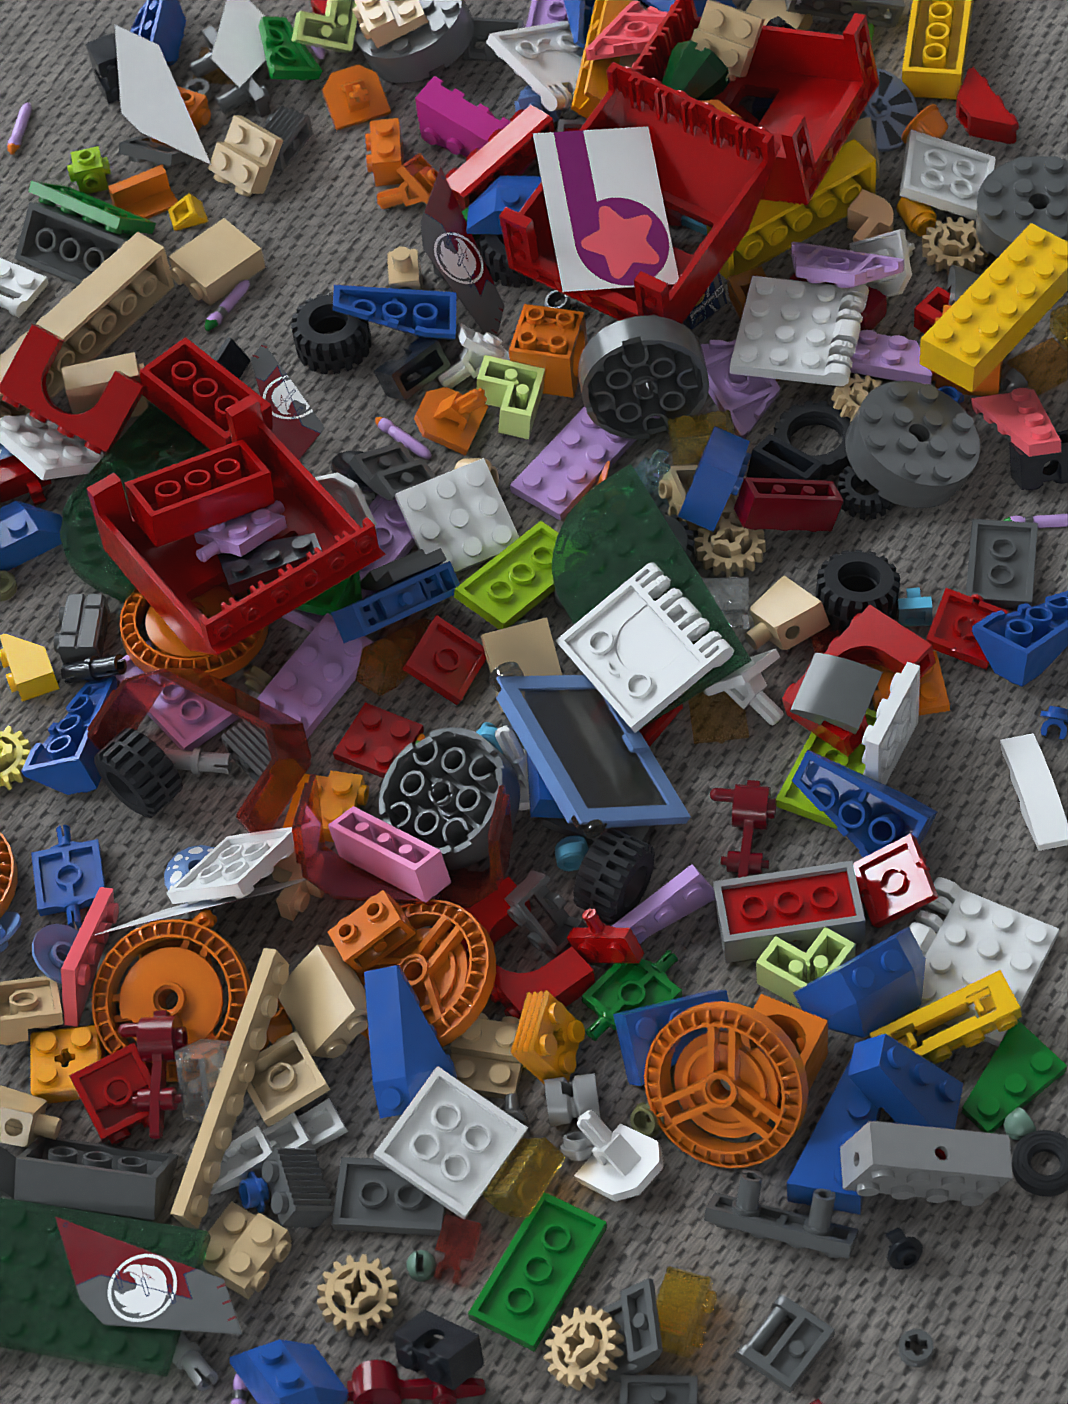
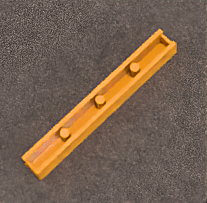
[571,0,634,119]

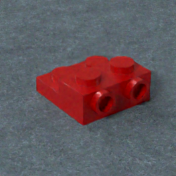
[69,1043,151,1145]

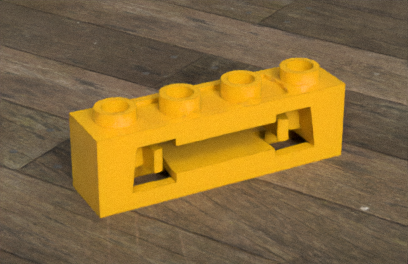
[869,970,1022,1064]

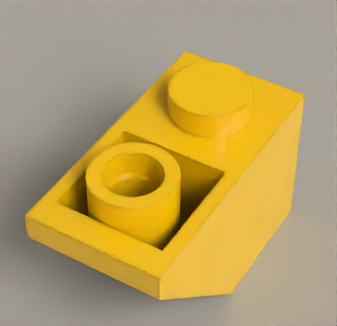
[0,634,60,702]

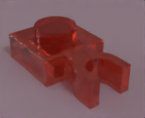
[434,1214,483,1285]

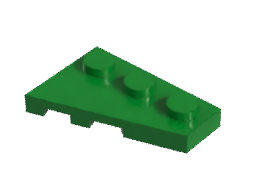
[258,16,322,81]
[962,1019,1067,1133]

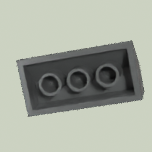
[14,202,133,285]
[14,1136,178,1222]

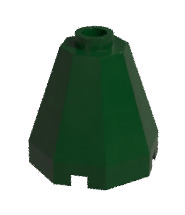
[662,40,730,101]

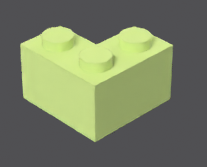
[291,0,357,53]
[476,355,545,440]
[756,927,855,1008]

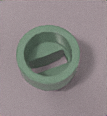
[1004,1107,1036,1140]
[406,1250,437,1282]

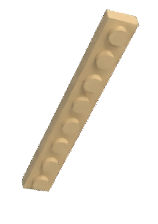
[170,948,290,1229]

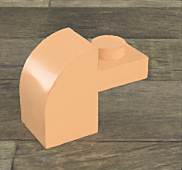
[847,189,894,242]
[272,842,326,921]

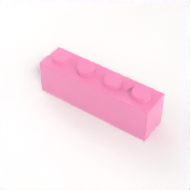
[328,806,451,902]

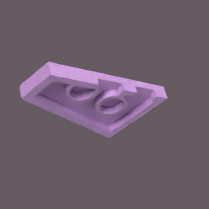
[612,864,714,944]

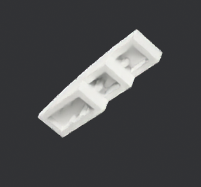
[1000,733,1068,851]
[211,1098,349,1195]

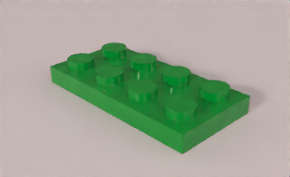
[28,180,156,236]
[468,1191,607,1352]

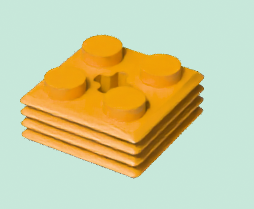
[510,990,585,1085]
[30,1025,105,1104]

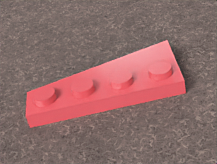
[971,388,1061,457]
[61,887,119,1027]

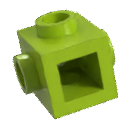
[67,146,111,194]

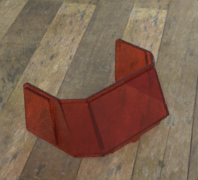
[87,668,312,833]
[292,774,513,908]

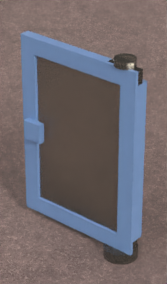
[489,662,691,839]

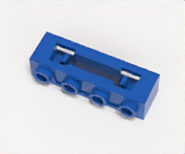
[331,561,460,643]

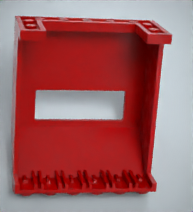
[631,0,879,206]
[499,62,781,324]
[86,394,386,655]

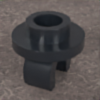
[886,1227,923,1270]

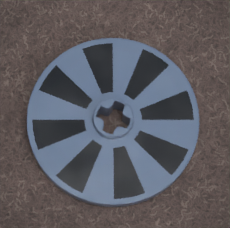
[858,68,918,152]

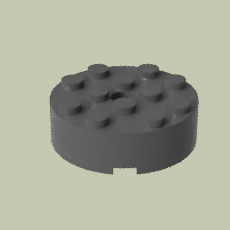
[356,0,474,83]
[976,156,1068,257]
[578,315,709,439]
[845,381,980,508]
[379,727,520,870]

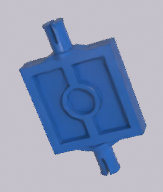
[31,825,106,929]

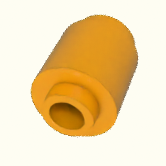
[896,197,937,236]

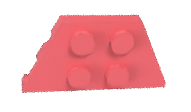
[585,0,668,61]

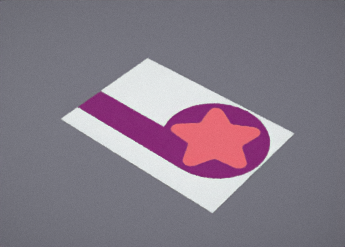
[533,127,679,292]

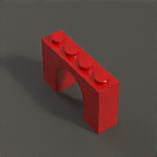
[0,324,147,454]
[782,605,936,757]
[447,876,595,1019]

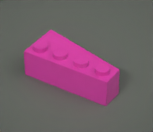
[415,76,532,176]

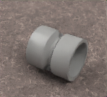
[544,1073,601,1126]

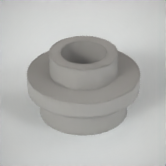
[560,1131,595,1161]

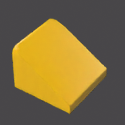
[168,193,208,231]

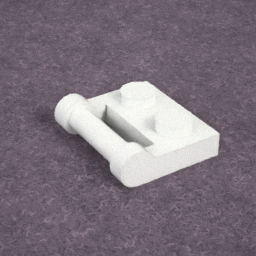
[0,258,49,318]

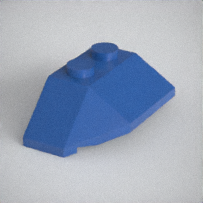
[130,0,186,66]
[466,176,542,234]
[0,500,70,571]
[793,927,926,1038]
[230,1339,348,1404]

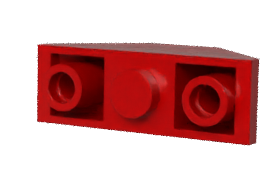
[956,67,1019,144]

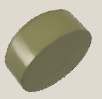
[0,571,18,601]

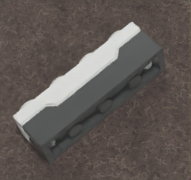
[785,0,905,27]

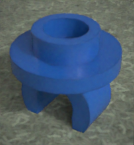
[1040,706,1068,740]

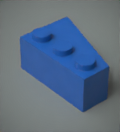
[848,1033,963,1129]

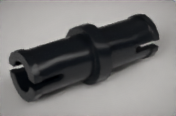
[61,654,127,684]

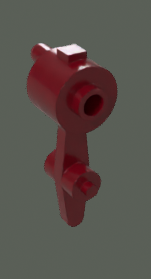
[710,780,777,878]
[118,1010,188,1139]
[347,1359,486,1404]

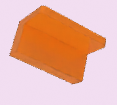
[108,165,178,219]

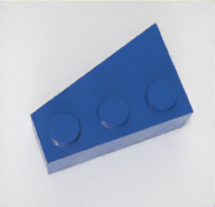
[678,426,751,532]
[613,990,729,1086]

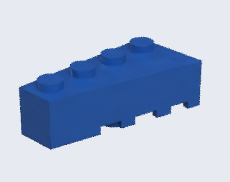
[787,1059,882,1215]

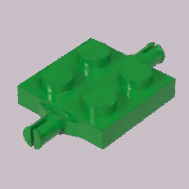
[582,950,683,1041]

